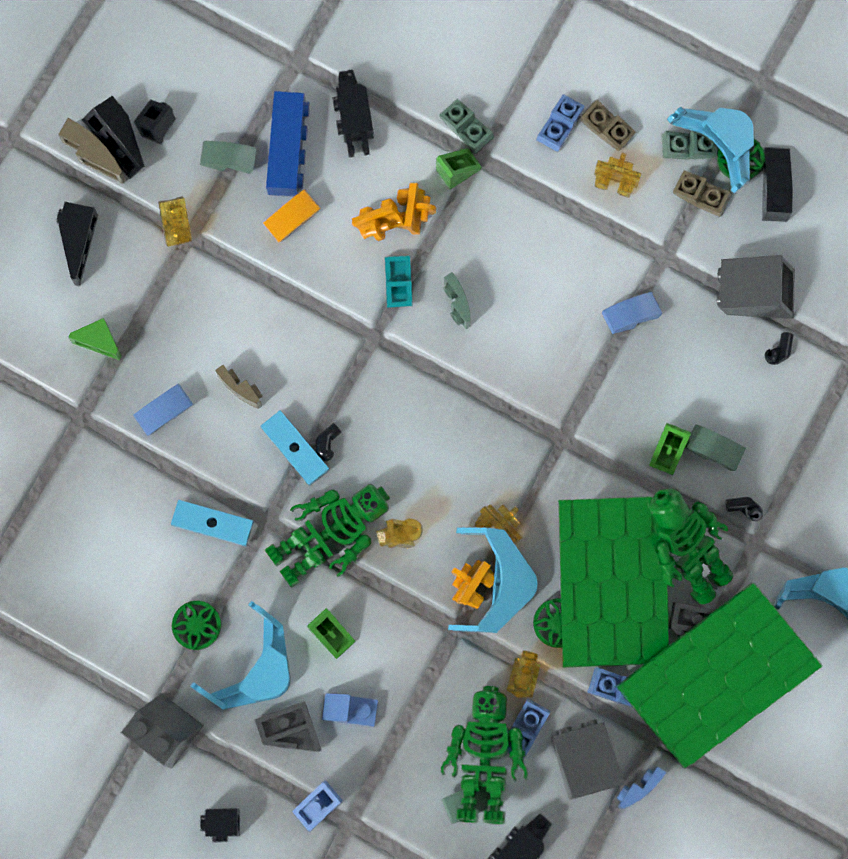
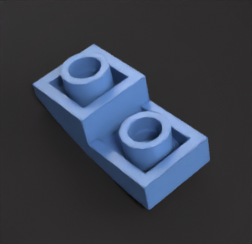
[536,94,585,152]
[602,292,662,334]
[133,384,194,436]
[587,668,633,708]
[500,698,551,759]
[616,766,666,809]

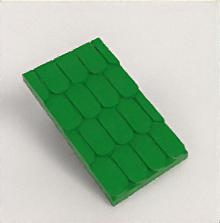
[558,497,669,668]
[615,583,823,768]

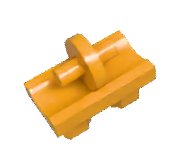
[397,183,437,235]
[352,198,404,241]
[451,560,494,609]

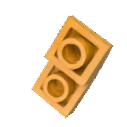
[263,189,321,242]

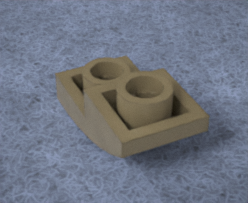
[579,100,636,151]
[673,170,731,217]
[215,364,263,409]

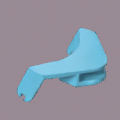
[667,107,754,194]
[448,528,538,633]
[774,568,848,620]
[190,601,290,710]

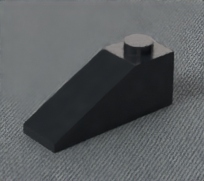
[82,95,144,179]
[762,147,793,222]
[57,202,98,286]

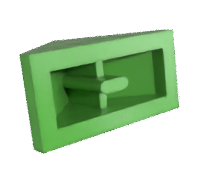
[436,148,482,190]
[68,318,122,361]
[649,423,691,475]
[307,608,356,659]

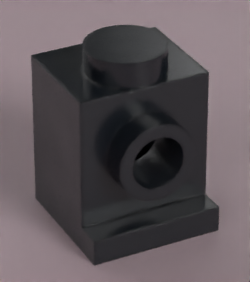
[134,99,176,144]

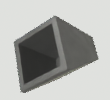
[717,255,795,319]
[121,694,204,768]
[551,719,625,800]

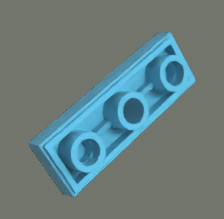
[260,410,329,486]
[171,500,254,547]

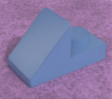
[322,693,378,727]
[292,780,343,832]

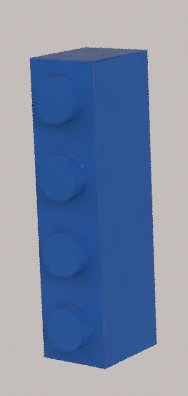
[266,91,310,197]

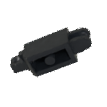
[332,70,374,158]
[488,814,552,859]

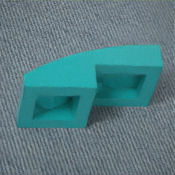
[385,256,413,308]

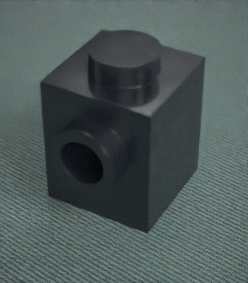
[200,808,240,842]

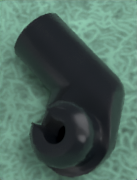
[764,332,794,365]
[316,423,342,461]
[725,497,763,522]

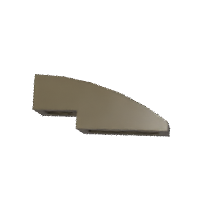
[58,118,125,184]

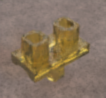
[594,153,642,197]
[158,196,192,247]
[475,504,523,544]
[376,518,423,549]
[507,650,541,698]

